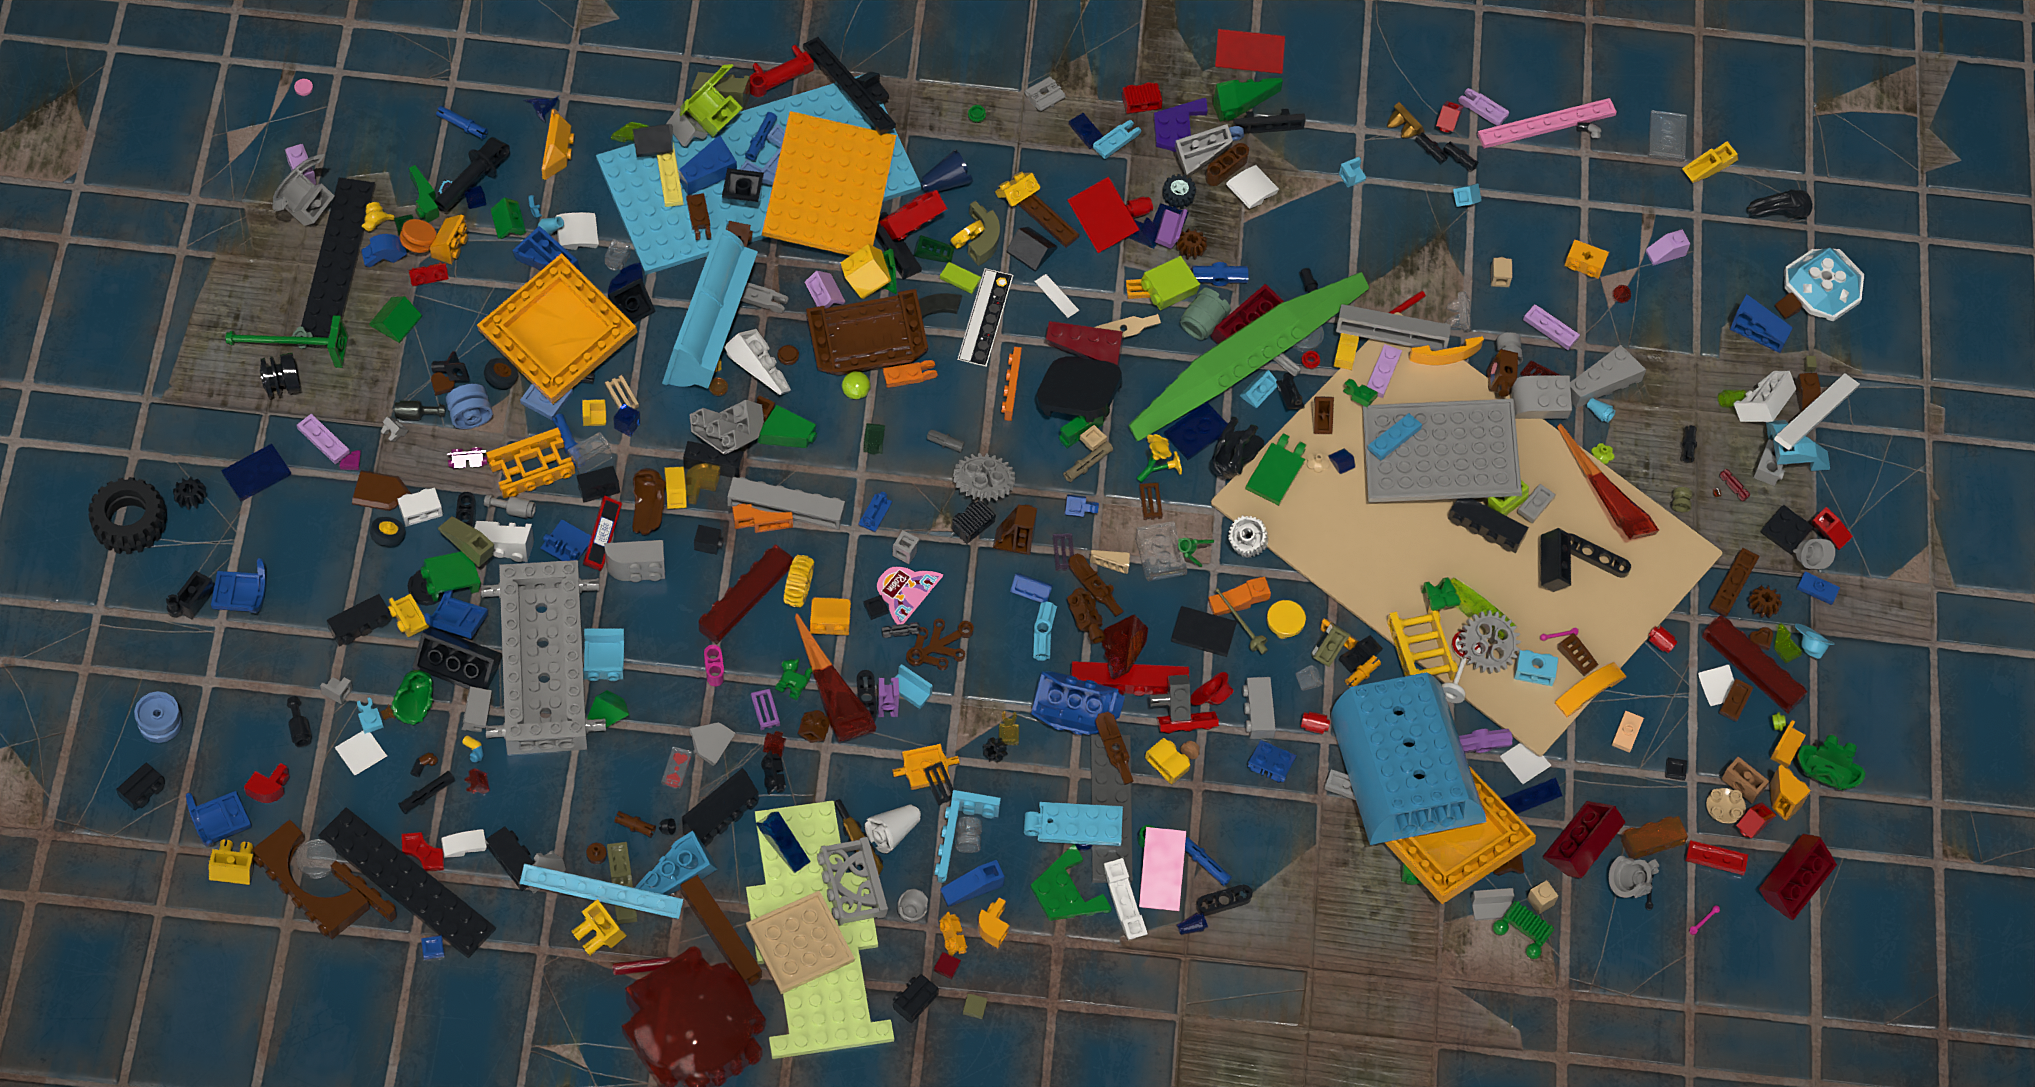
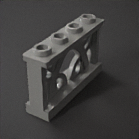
[817,837,888,925]

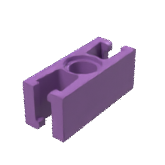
[878,678,899,717]

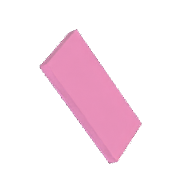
[1139,827,1186,911]

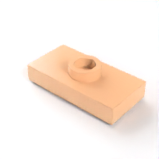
[1612,711,1644,753]

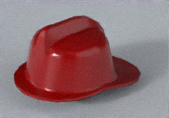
[1190,672,1234,705]

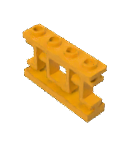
[486,428,575,498]

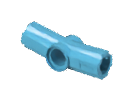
[1033,601,1057,661]

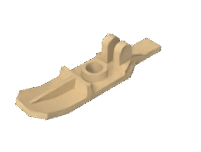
[1095,314,1161,338]

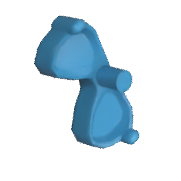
[528,195,542,218]

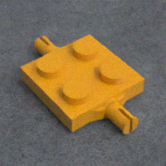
[892,744,960,790]

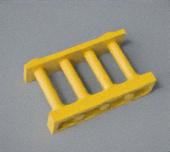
[1387,606,1458,681]

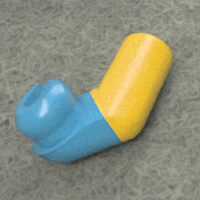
[462,736,484,763]

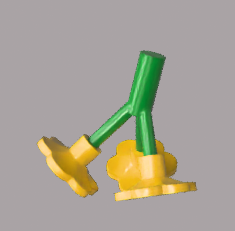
[1136,434,1182,483]

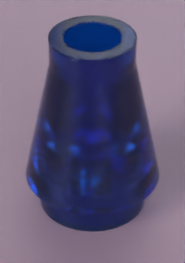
[1177,912,1208,935]

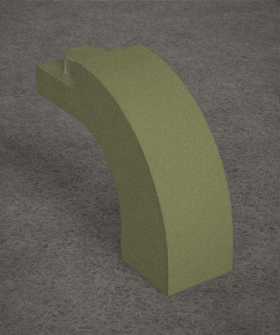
[968,201,1000,266]

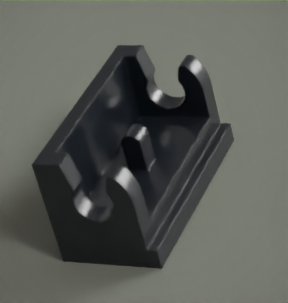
[576,466,620,503]

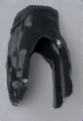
[1210,417,1265,479]

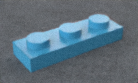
[1368,413,1422,460]

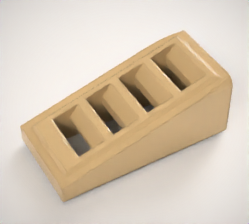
[1090,550,1130,574]

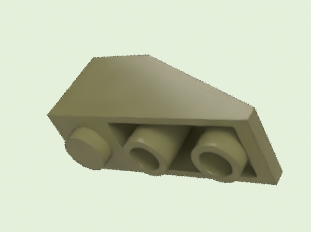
[438,516,494,567]

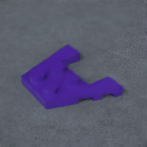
[1153,98,1208,152]

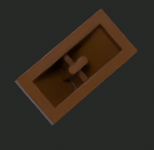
[1312,396,1334,434]

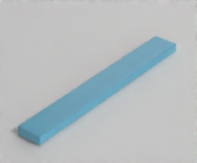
[520,863,683,919]

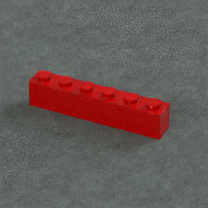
[1071,661,1189,696]

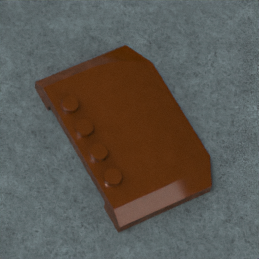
[806,289,928,375]

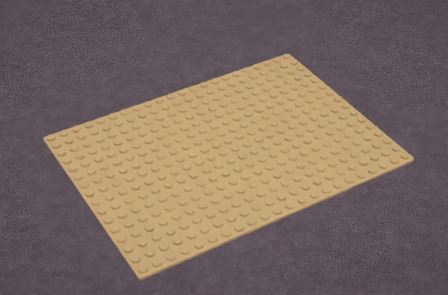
[1211,312,1722,757]

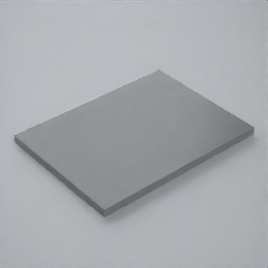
[1363,399,1522,502]

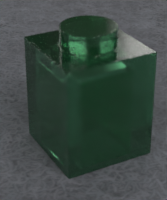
[863,423,885,455]

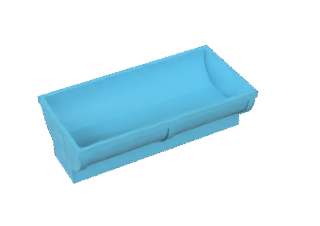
[662,225,758,389]

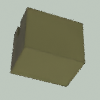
[1804,356,1817,373]

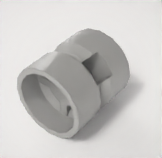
[1496,332,1523,365]

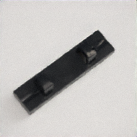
[1232,109,1306,134]

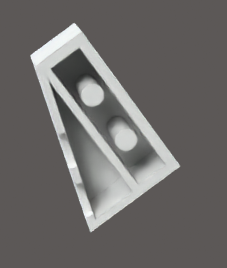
[1734,371,1796,422]
[474,521,534,562]

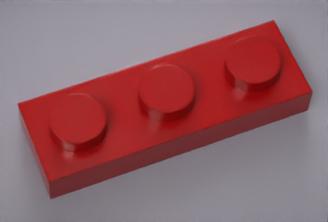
[1157,711,1219,733]
[1685,840,1748,875]

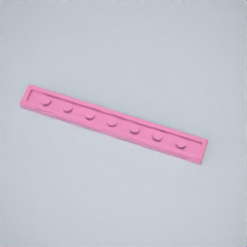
[1477,98,1617,149]

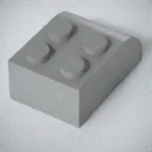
[1510,376,1572,419]
[604,540,665,582]

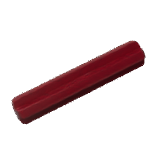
[613,957,673,975]

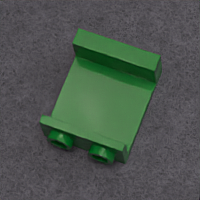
[421,551,481,601]

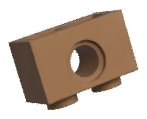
[1722,757,1769,804]

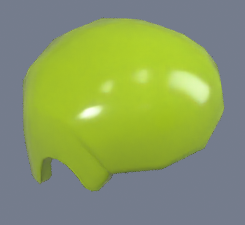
[842,371,871,399]

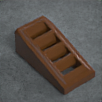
[1558,633,1599,676]

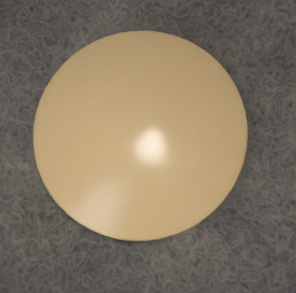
[1706,788,1746,824]

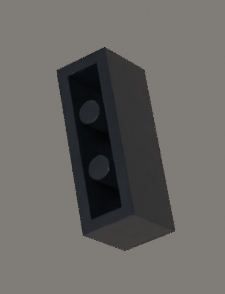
[683,441,744,478]
[1540,528,1571,592]
[327,594,392,647]
[485,826,535,892]

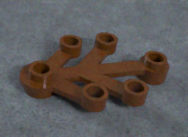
[906,618,974,671]

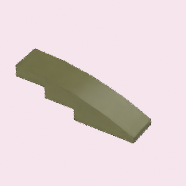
[607,842,637,924]

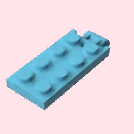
[1024,802,1123,846]

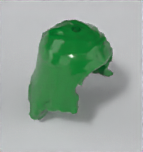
[391,670,433,725]

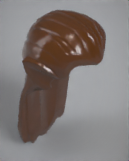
[632,468,666,535]

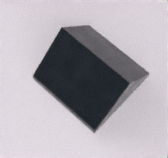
[633,124,673,157]
[722,168,764,202]
[1006,227,1058,272]
[608,278,656,323]

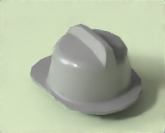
[1793,539,1835,569]

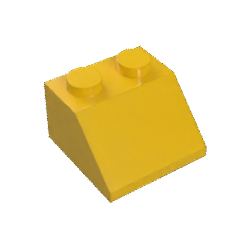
[840,244,891,299]

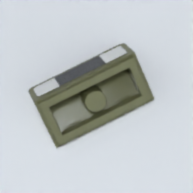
[1311,622,1350,667]

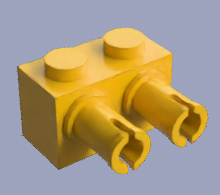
[209,839,253,885]
[571,899,627,956]

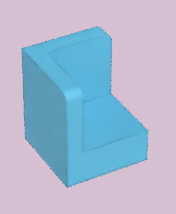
[1339,157,1366,187]
[1453,184,1481,207]

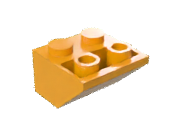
[430,215,468,265]
[1770,764,1811,821]

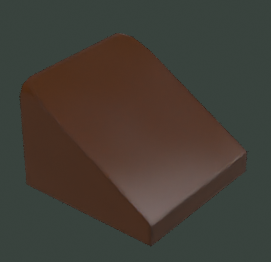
[1774,292,1802,319]

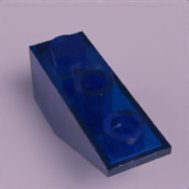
[756,811,811,873]

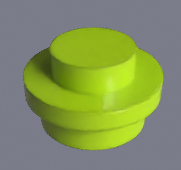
[1772,712,1786,731]

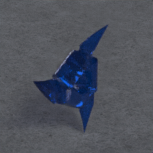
[523,95,559,123]

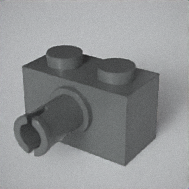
[1150,675,1191,721]

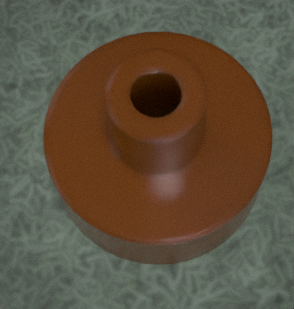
[586,843,607,864]

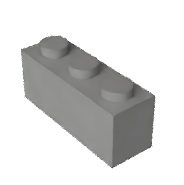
[1242,677,1276,739]

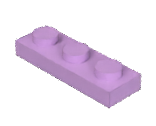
[1523,304,1580,350]
[1367,344,1402,398]
[297,414,350,464]

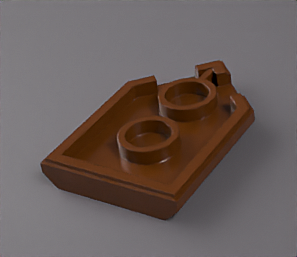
[352,470,411,511]

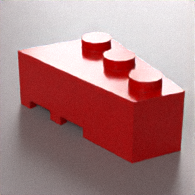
[879,190,947,241]

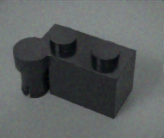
[166,570,214,620]

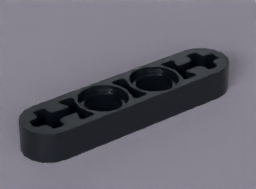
[1569,533,1631,578]

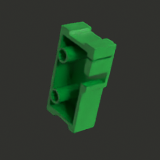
[1059,415,1104,448]

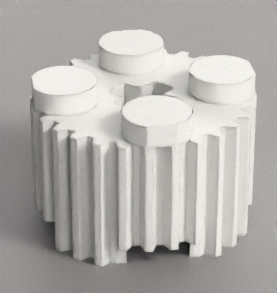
[1229,516,1269,558]

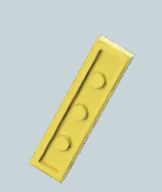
[657,143,683,207]

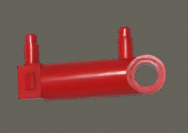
[750,45,814,97]

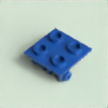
[540,520,591,561]
[1248,740,1297,783]

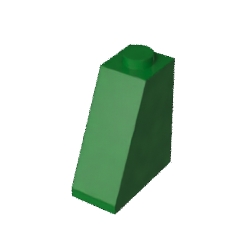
[758,405,817,448]

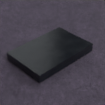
[1171,606,1237,657]

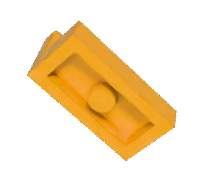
[1770,720,1806,768]

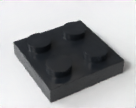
[1761,505,1814,555]

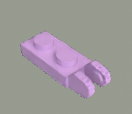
[1458,88,1509,126]

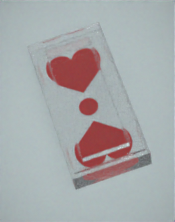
[661,747,692,789]

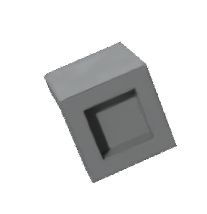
[320,677,353,705]

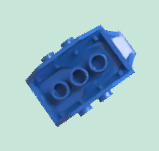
[1031,671,1125,735]

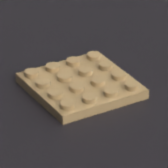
[746,890,855,994]

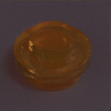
[709,377,728,396]

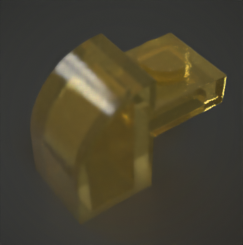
[685,463,720,505]

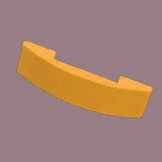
[1409,336,1484,365]
[1555,662,1626,717]

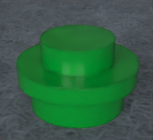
[968,105,986,122]

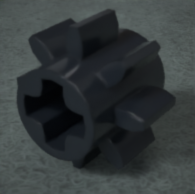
[983,737,1008,762]

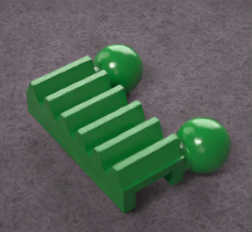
[1493,901,1554,959]

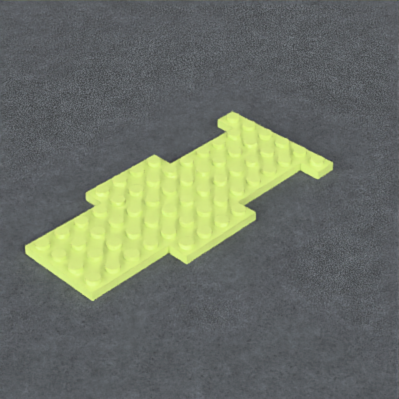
[746,801,894,1059]

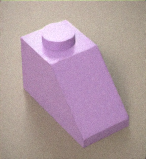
[1646,229,1690,265]

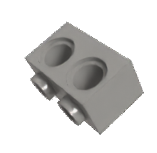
[1754,439,1787,486]

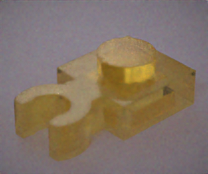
[999,711,1019,745]

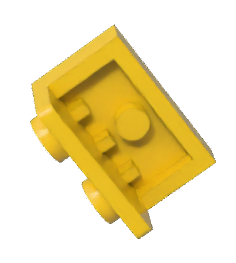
[995,171,1040,206]
[388,594,429,637]

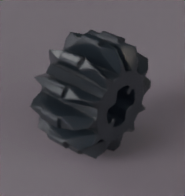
[173,476,207,510]

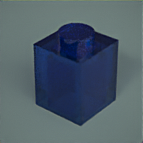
[613,403,640,437]

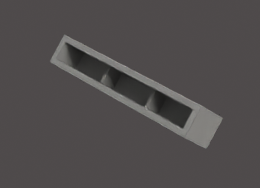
[1336,304,1451,351]
[728,477,845,530]

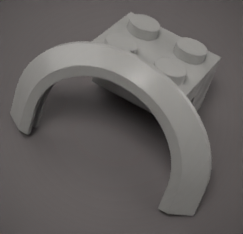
[272,154,334,226]

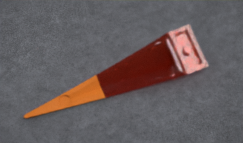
[1557,424,1659,540]
[795,614,877,742]

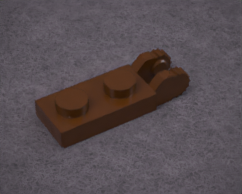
[686,193,711,240]

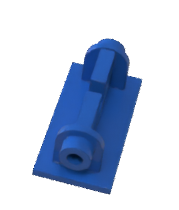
[858,492,892,532]

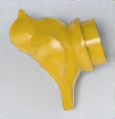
[362,202,395,232]

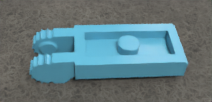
[1093,120,1141,159]

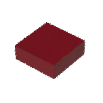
[934,952,961,980]

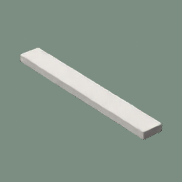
[1774,373,1860,450]

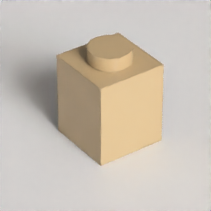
[1491,257,1512,287]
[1527,880,1558,915]

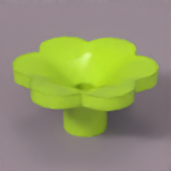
[1591,443,1614,465]

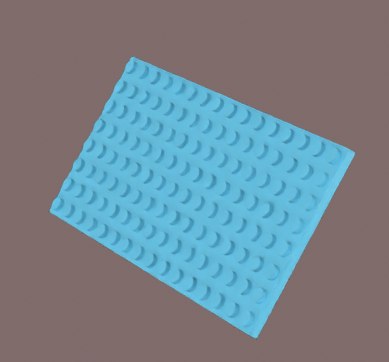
[596,74,921,275]

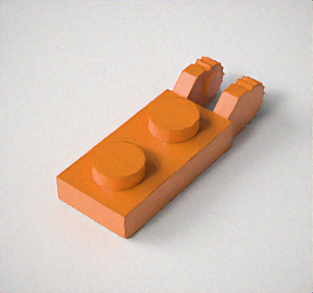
[883,360,938,388]

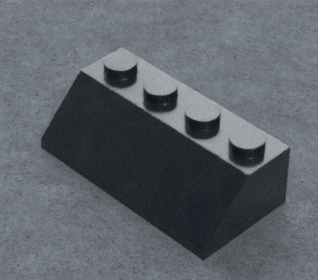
[412,627,502,690]
[682,768,759,846]

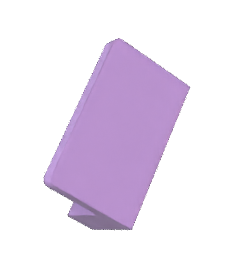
[805,271,845,308]

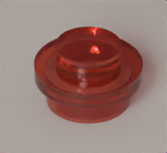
[1613,285,1631,303]

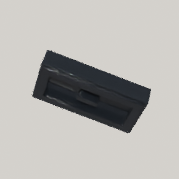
[923,761,954,806]

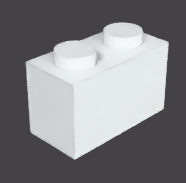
[397,488,443,527]

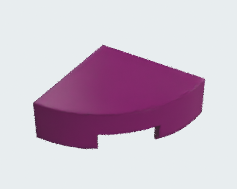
[339,450,361,470]

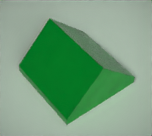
[369,296,422,343]

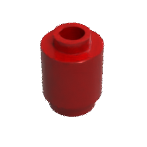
[1125,196,1153,218]
[1648,625,1678,653]
[1301,711,1330,734]

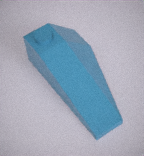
[635,831,718,895]

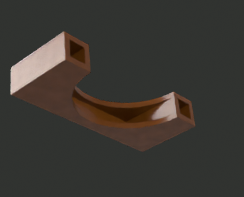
[252,819,370,940]

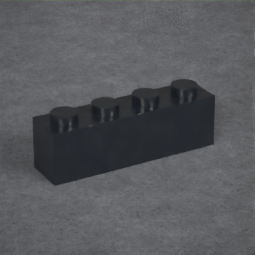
[1448,498,1529,554]

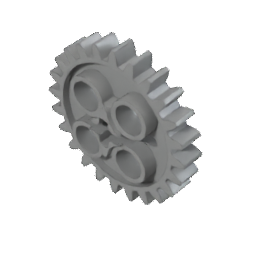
[953,453,1015,502]
[1458,610,1521,674]

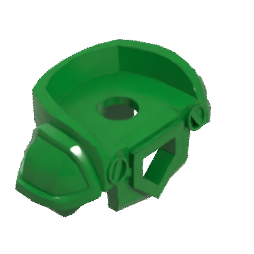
[1798,735,1866,791]

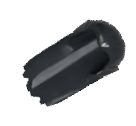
[1747,189,1813,218]

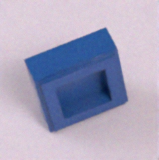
[421,935,445,960]

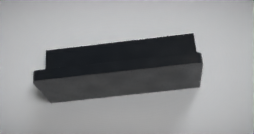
[876,226,922,280]

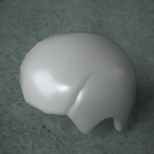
[897,889,928,922]

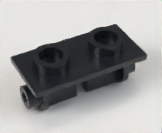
[1276,373,1305,409]
[761,750,786,795]

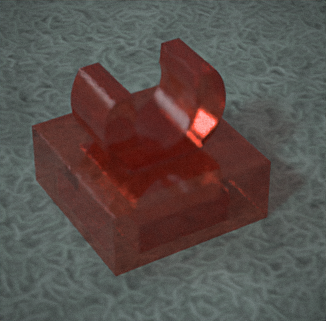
[763,731,786,757]
[464,768,490,794]

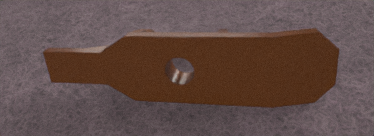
[1068,553,1124,616]
[1095,712,1134,785]

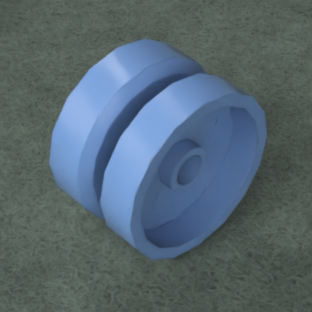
[446,384,493,429]
[134,691,182,743]

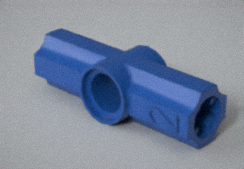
[1192,262,1248,286]

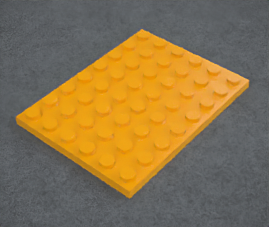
[761,111,897,256]

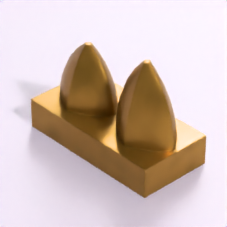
[1387,102,1425,138]

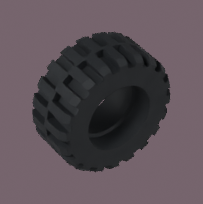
[88,477,167,554]

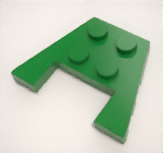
[1030,844,1112,921]

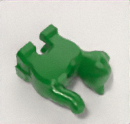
[775,658,813,700]

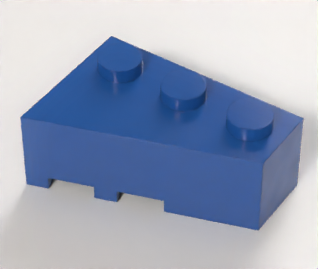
[679,135,737,195]
[1730,294,1793,353]

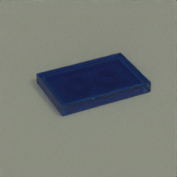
[1164,402,1228,460]
[221,443,292,502]

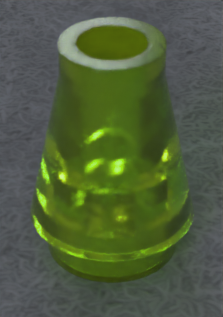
[1718,389,1747,408]

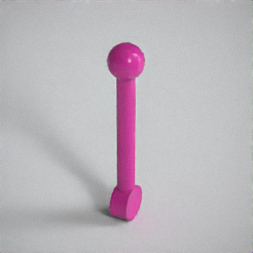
[1540,628,1579,641]
[1689,905,1720,935]

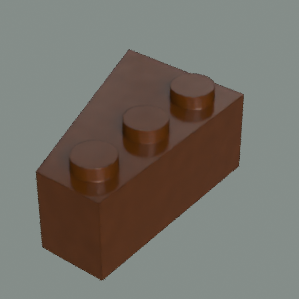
[993,504,1037,555]

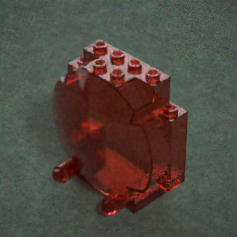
[622,946,766,1087]

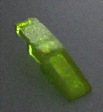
[1451,577,1516,640]

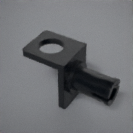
[431,351,469,381]

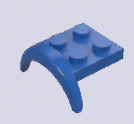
[211,558,266,613]
[424,590,488,639]
[186,791,251,846]

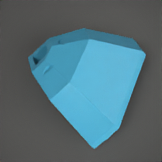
[1766,420,1830,471]

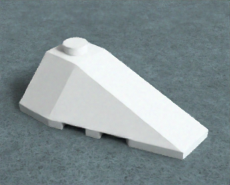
[724,329,791,395]

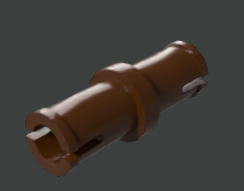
[614,811,656,837]

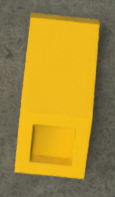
[664,466,687,509]

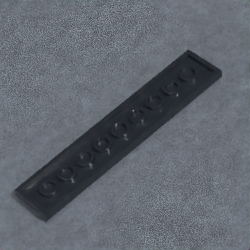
[301,177,376,338]
[318,807,496,958]

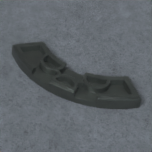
[918,293,962,319]

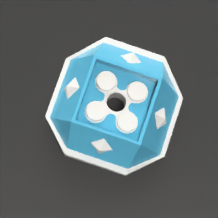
[1784,248,1864,321]

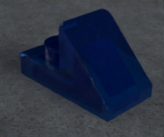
[1127,217,1158,249]

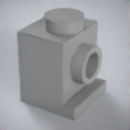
[893,530,919,564]

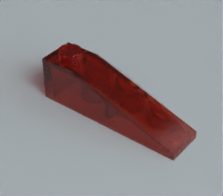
[1102,614,1148,680]

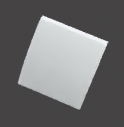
[1226,165,1279,209]
[556,212,599,250]

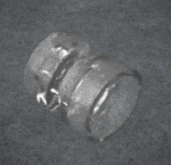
[955,817,982,853]

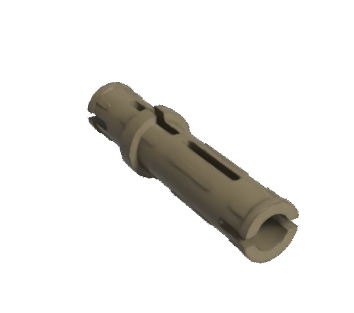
[1063,441,1113,482]

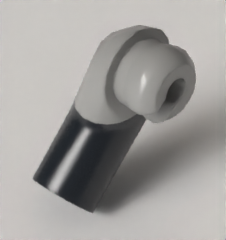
[1576,122,1602,138]

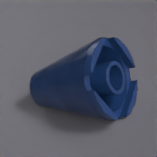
[920,149,973,192]

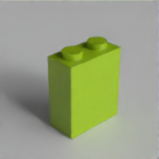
[1141,256,1200,310]

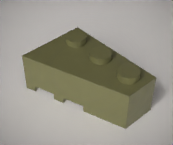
[691,72,750,111]

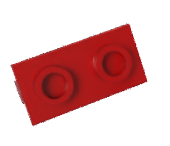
[408,262,449,286]

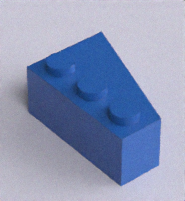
[512,226,581,271]

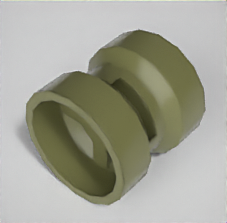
[1672,487,1693,512]

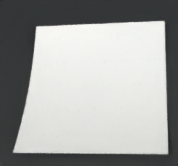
[1698,665,1734,706]

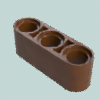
[1205,143,1249,186]

